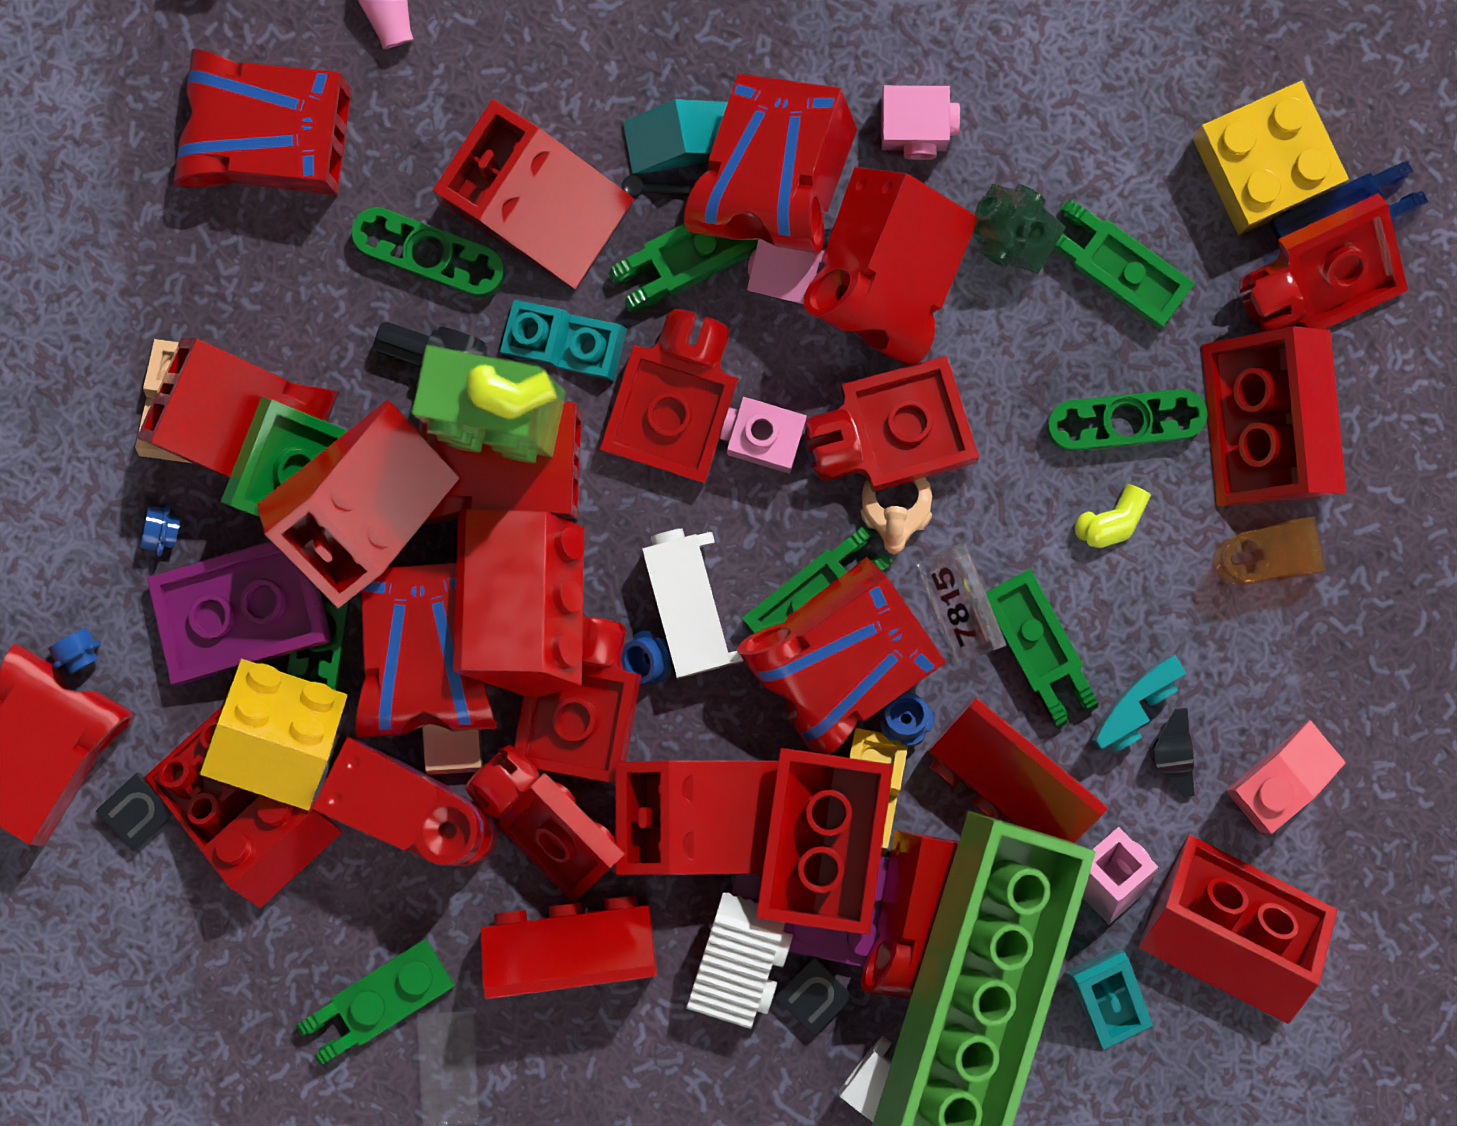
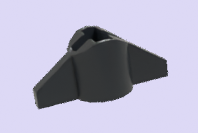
[1150,708,1195,797]

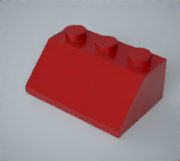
[1201,326,1346,507]
[453,509,584,699]
[926,697,1109,843]
[756,748,894,935]
[1138,834,1338,1024]
[481,895,658,999]

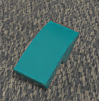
[500,299,627,382]
[1090,655,1187,754]

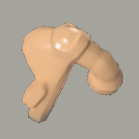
[860,478,932,555]

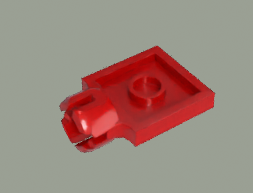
[1239,193,1408,332]
[600,309,739,484]
[805,355,979,492]
[514,615,642,784]
[465,745,624,903]

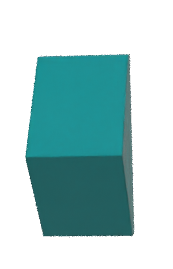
[623,99,728,175]
[1065,948,1153,1050]

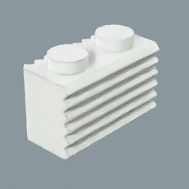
[687,892,793,1029]

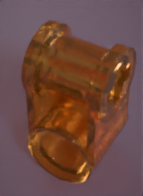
[1213,516,1326,585]

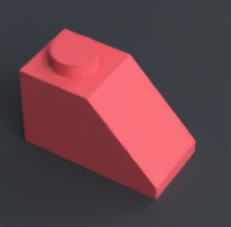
[1225,720,1346,834]

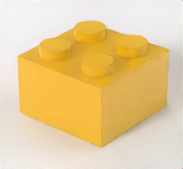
[1192,80,1349,236]
[200,658,348,811]

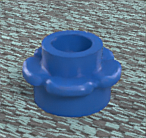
[139,503,180,557]
[48,628,102,675]
[621,631,671,685]
[880,693,934,746]

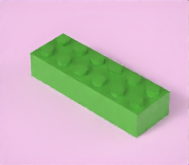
[872,811,1096,1126]

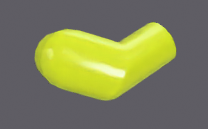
[466,365,557,419]
[1075,484,1151,548]

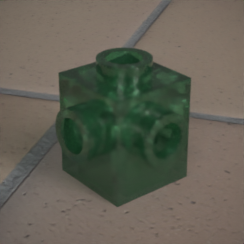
[972,184,1066,274]

